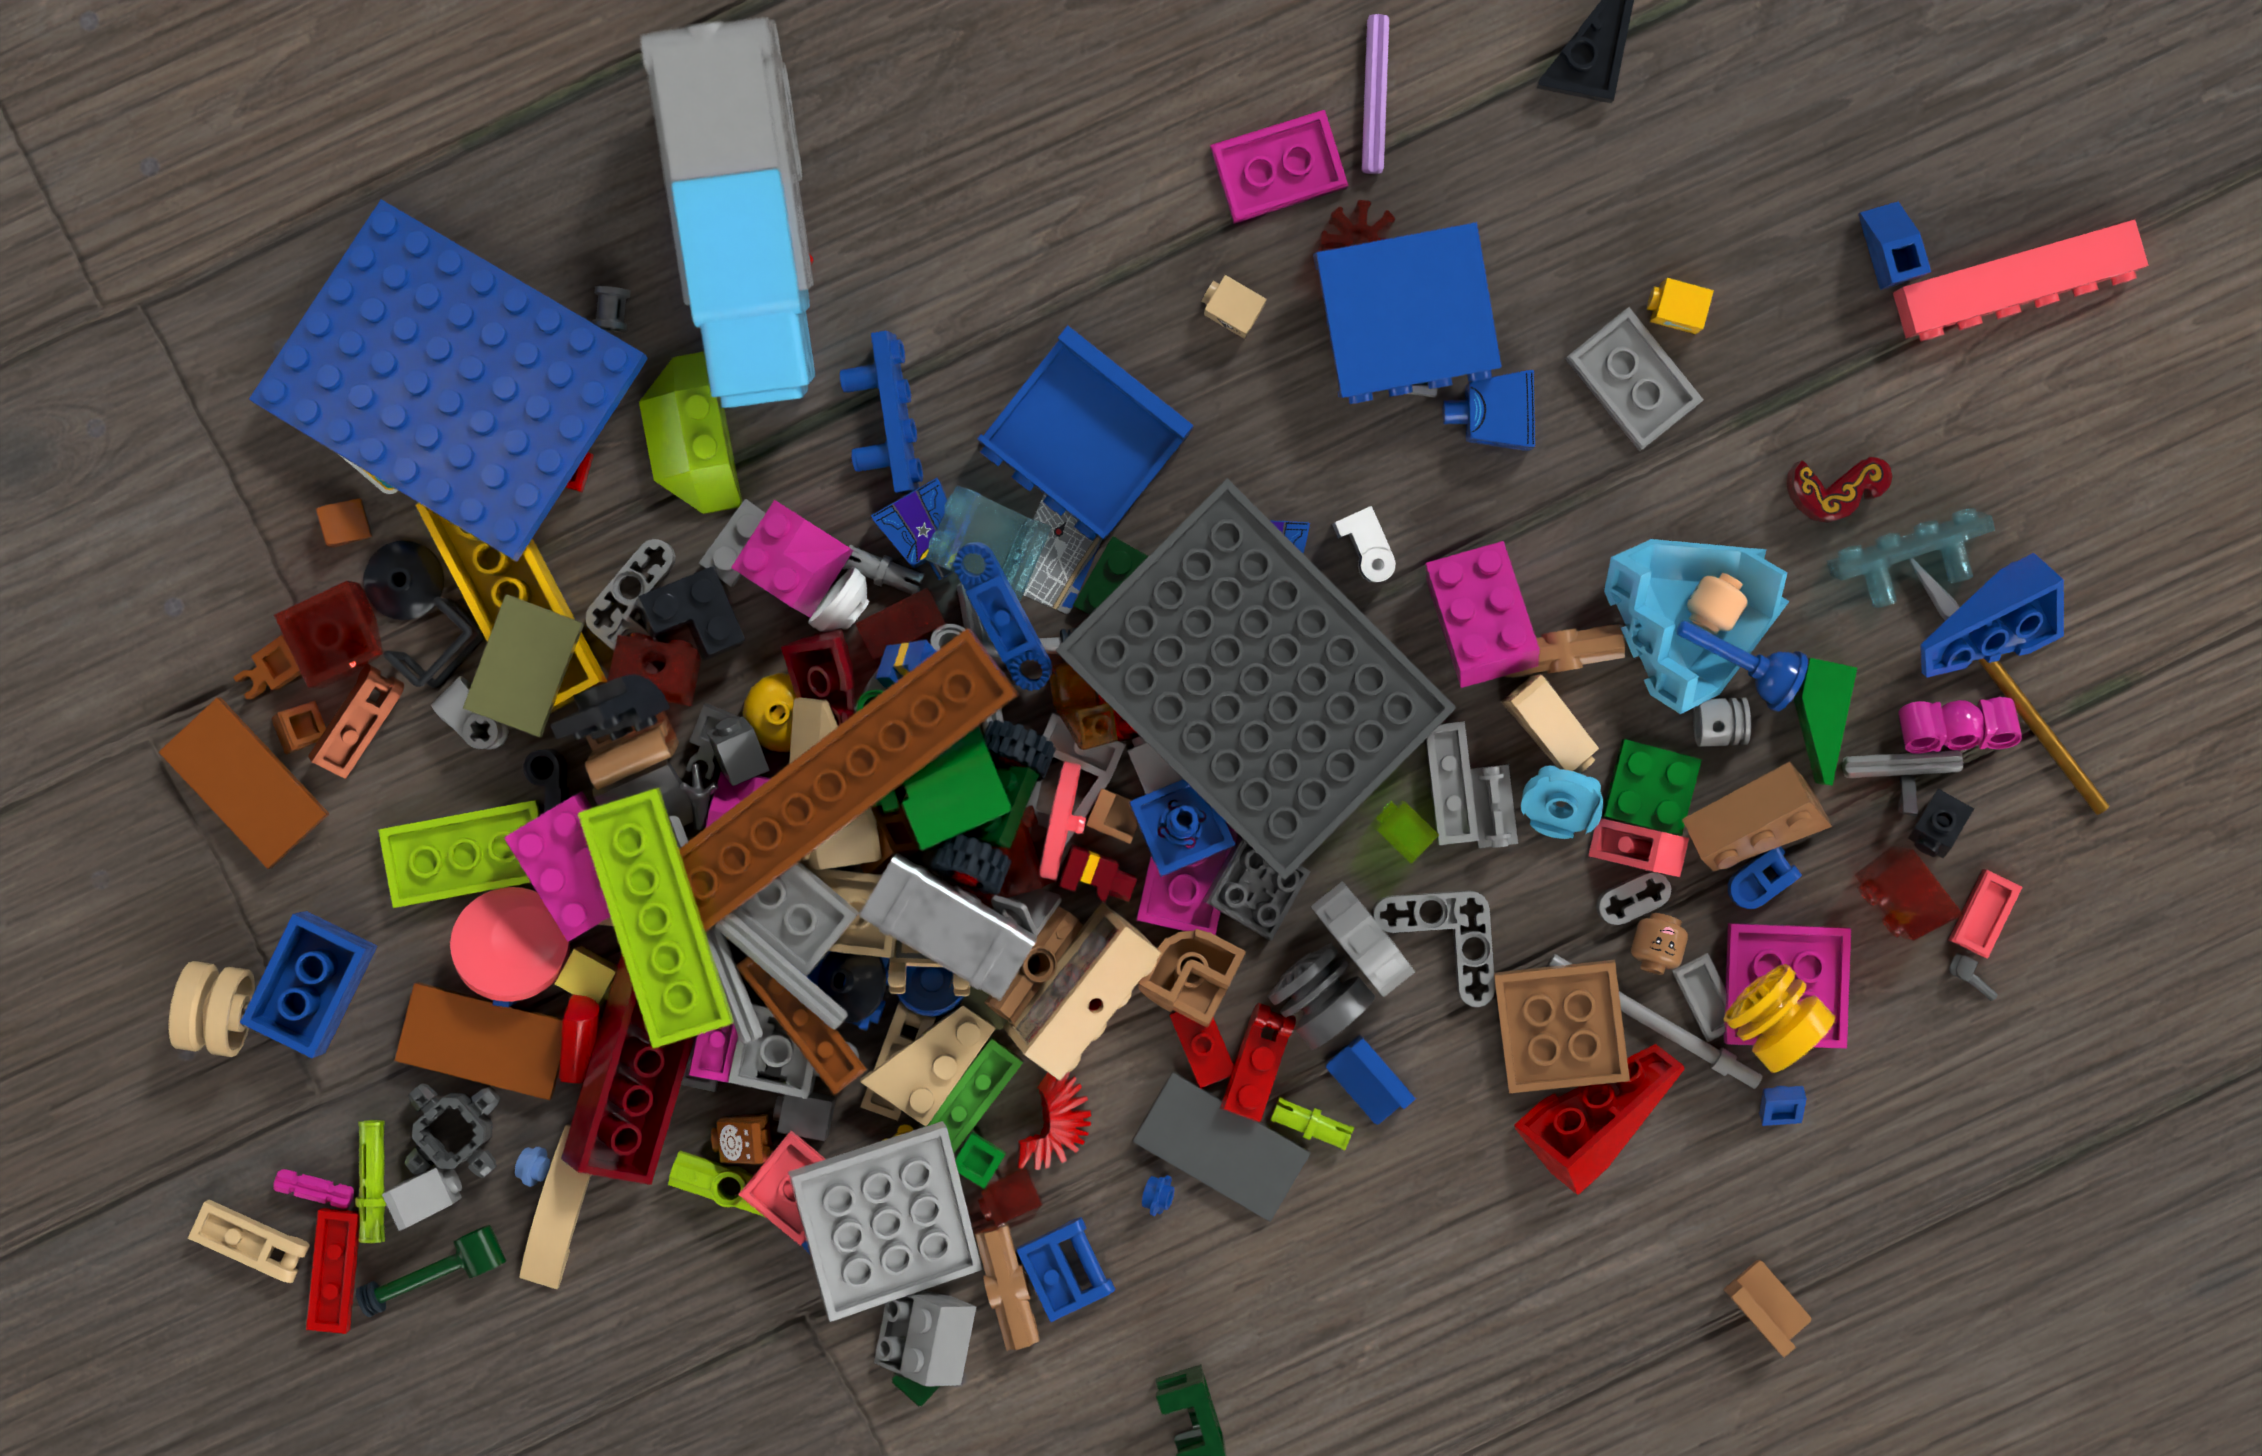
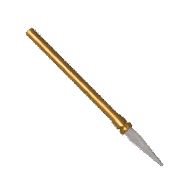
[1909,558,2110,815]

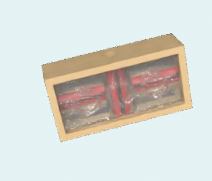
[1003,902,1161,1080]

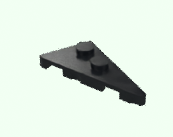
[1536,0,1634,103]

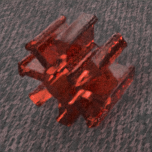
[1318,200,1400,251]

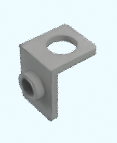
[991,886,1061,936]

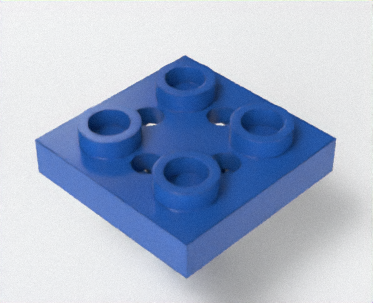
[1129,779,1235,877]

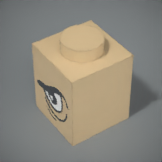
[1202,275,1267,339]

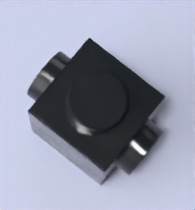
[1908,788,1974,859]

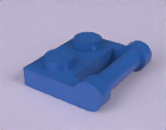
[1016,1217,1116,1322]

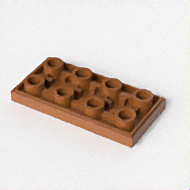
[159,697,330,869]
[394,982,563,1100]

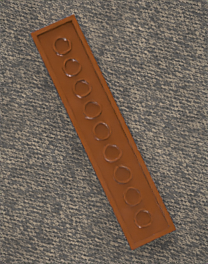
[679,628,1019,933]

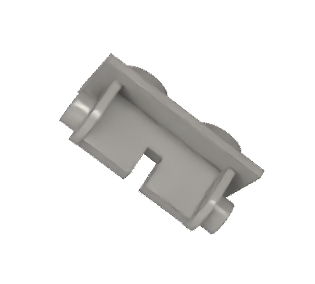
[1470,764,1518,848]

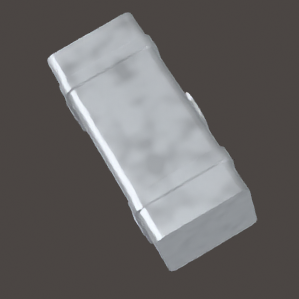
[859,853,1037,1000]

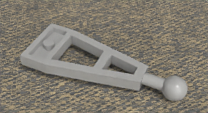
[1003,713,1126,914]

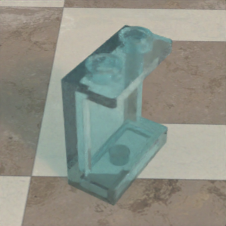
[925,485,1052,601]

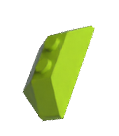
[639,351,742,514]

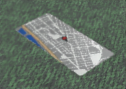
[1007,494,1102,614]

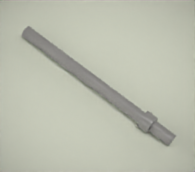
[1547,954,1762,1089]

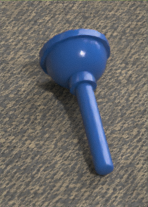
[1676,621,1808,712]

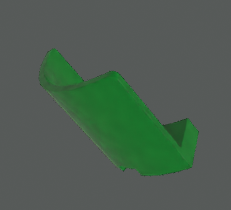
[900,726,1011,850]

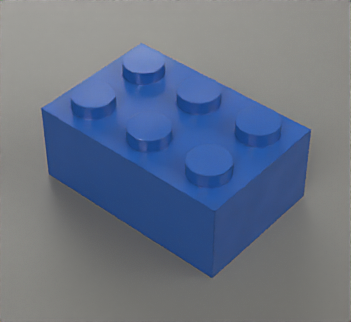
[240,911,378,1058]

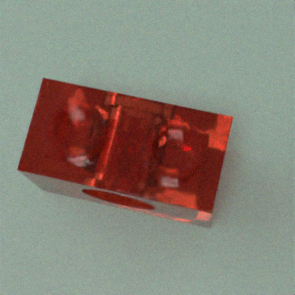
[855,588,948,661]
[607,633,701,706]

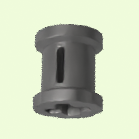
[592,286,631,332]

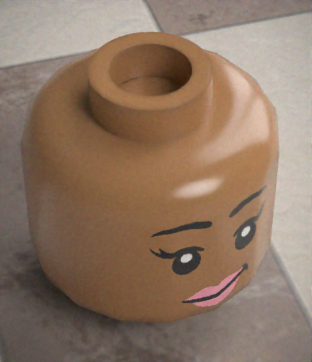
[1631,913,1688,975]

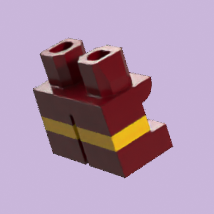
[1058,844,1137,902]

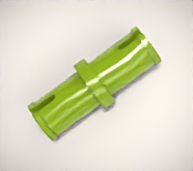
[1270,1097,1354,1151]

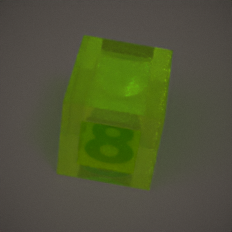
[1374,800,1439,864]

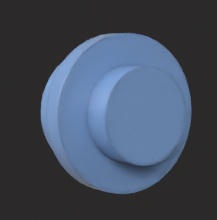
[515,1147,550,1187]

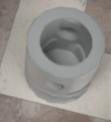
[1693,698,1751,747]

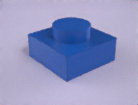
[1759,1086,1807,1126]

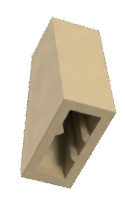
[1501,675,1599,773]

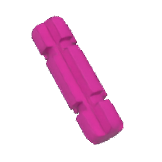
[273,1169,354,1209]

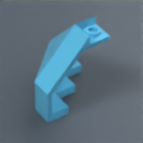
[1604,539,1789,714]

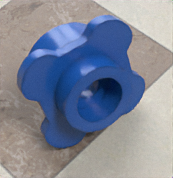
[1142,1175,1175,1216]

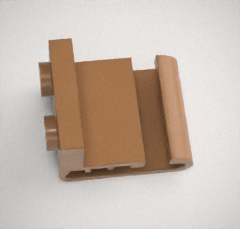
[585,711,679,790]

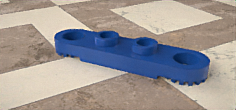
[953,542,1052,691]

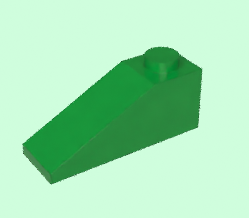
[1793,658,1857,786]

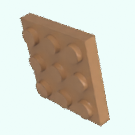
[1494,960,1630,1094]

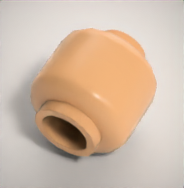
[1687,572,1748,635]

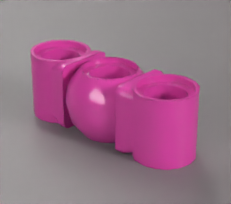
[1898,697,2022,754]

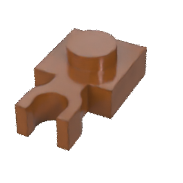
[233,634,309,699]

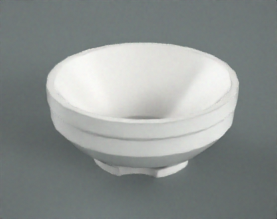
[808,567,869,632]

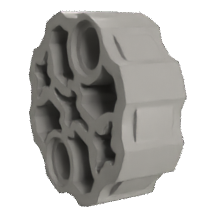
[1311,881,1415,997]

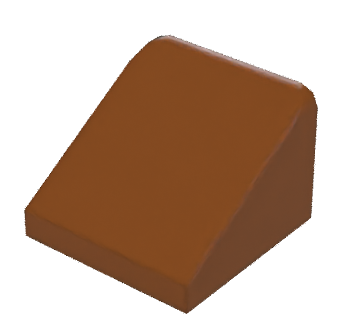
[316,498,372,548]
[272,701,326,755]

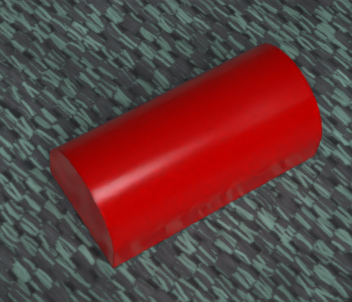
[559,994,600,1083]

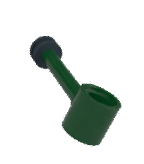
[356,1224,506,1317]

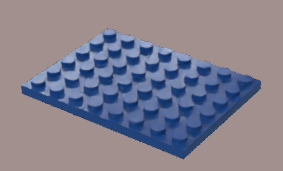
[249,199,648,562]

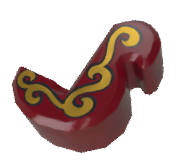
[1787,457,1892,523]

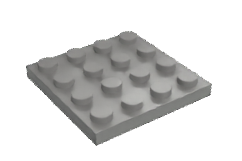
[788,1121,983,1322]

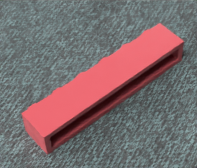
[1893,219,2149,342]

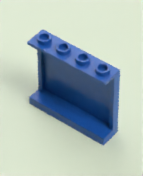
[1313,222,1502,404]
[977,325,1194,541]

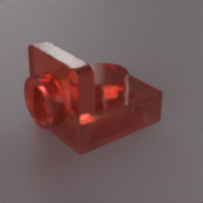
[978,1166,1043,1228]

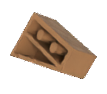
[1682,762,1832,871]

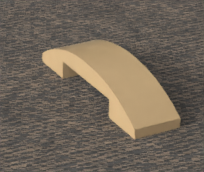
[519,1125,591,1289]

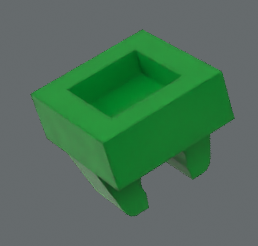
[955,1132,1006,1189]

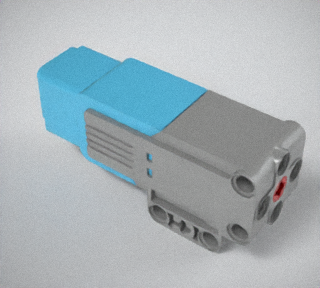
[641,18,816,408]

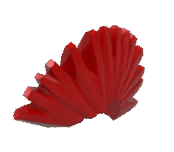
[1018,1072,1091,1170]

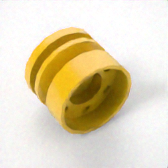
[1723,964,1835,1073]

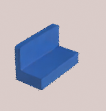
[1326,1034,1416,1125]

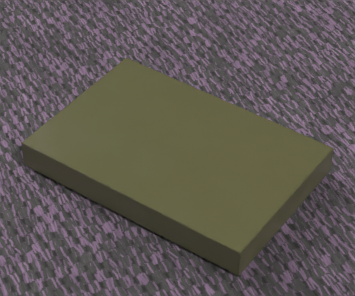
[463,594,585,737]

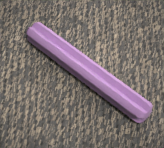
[1362,14,1389,174]

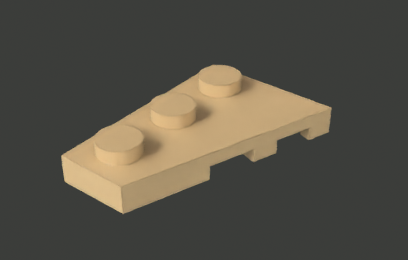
[860,1004,996,1127]

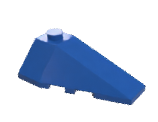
[1920,553,2064,678]

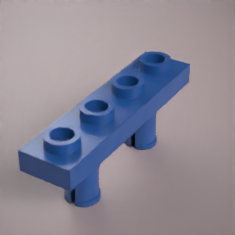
[840,331,923,494]

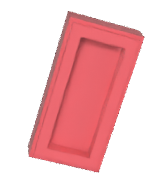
[1948,869,2023,959]

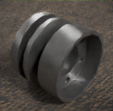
[1267,943,1376,1050]

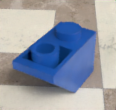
[1858,201,1931,290]

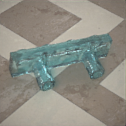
[1827,508,1995,608]

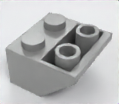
[874,1290,976,1386]

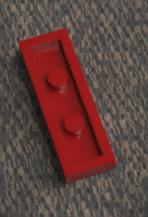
[306,1208,360,1334]

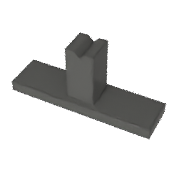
[1897,775,1918,817]

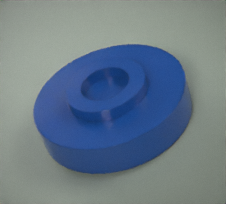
[897,966,965,1017]

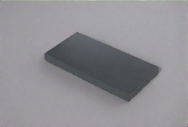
[1133,1071,1311,1222]

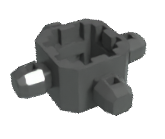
[405,1083,501,1178]

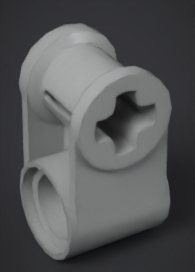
[431,676,509,749]

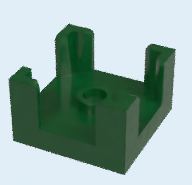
[1156,1364,1227,1456]

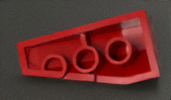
[1514,1044,1685,1195]

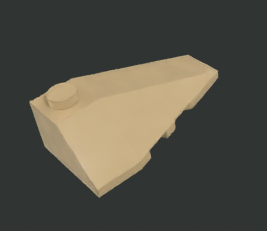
[789,697,882,870]

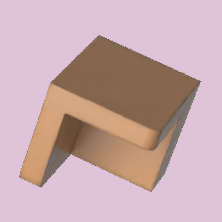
[1086,788,1138,844]

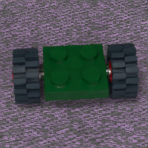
[931,720,1056,895]

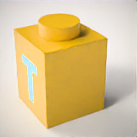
[1647,278,1714,335]

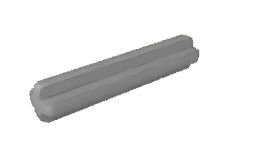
[1842,751,1963,778]

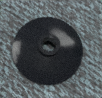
[364,541,444,620]
[818,951,886,1023]

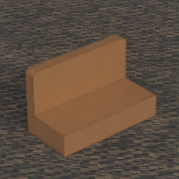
[1723,1260,1811,1357]

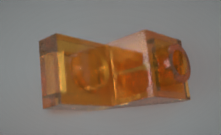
[1050,662,1118,750]

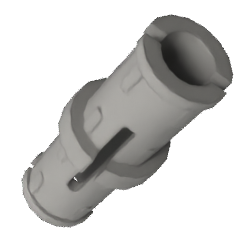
[842,544,925,597]

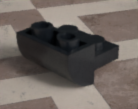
[550,674,670,741]

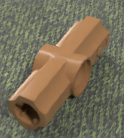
[1504,624,1625,678]
[984,906,1083,1023]
[975,1224,1040,1351]

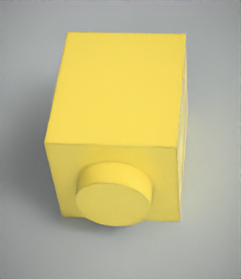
[555,946,618,1006]

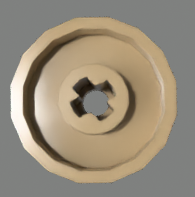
[169,961,255,1057]

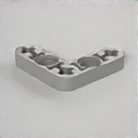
[585,539,685,688]
[1372,890,1495,1007]

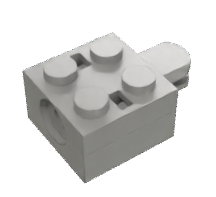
[728,999,859,1099]

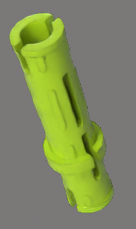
[355,1120,387,1243]

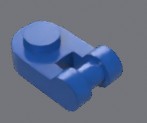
[1727,846,1802,909]

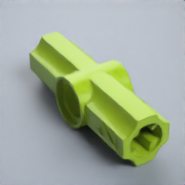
[668,1150,765,1217]

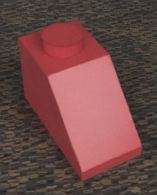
[1588,818,1689,877]

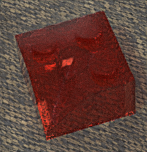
[274,581,383,689]
[1855,846,1963,941]

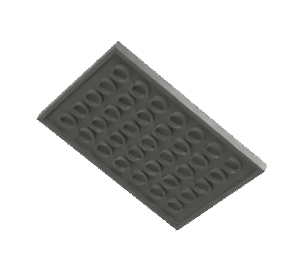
[1055,478,1457,880]

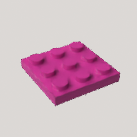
[1724,923,1851,1049]

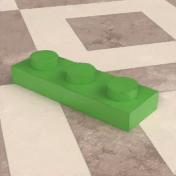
[924,1037,1024,1154]

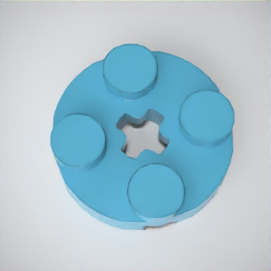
[1521,765,1603,839]

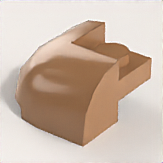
[1138,929,1247,1028]

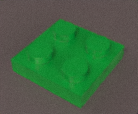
[1602,739,1702,836]

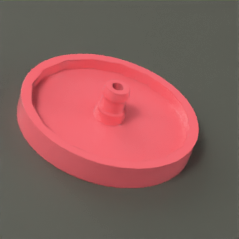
[1040,761,1086,880]
[450,887,570,1002]

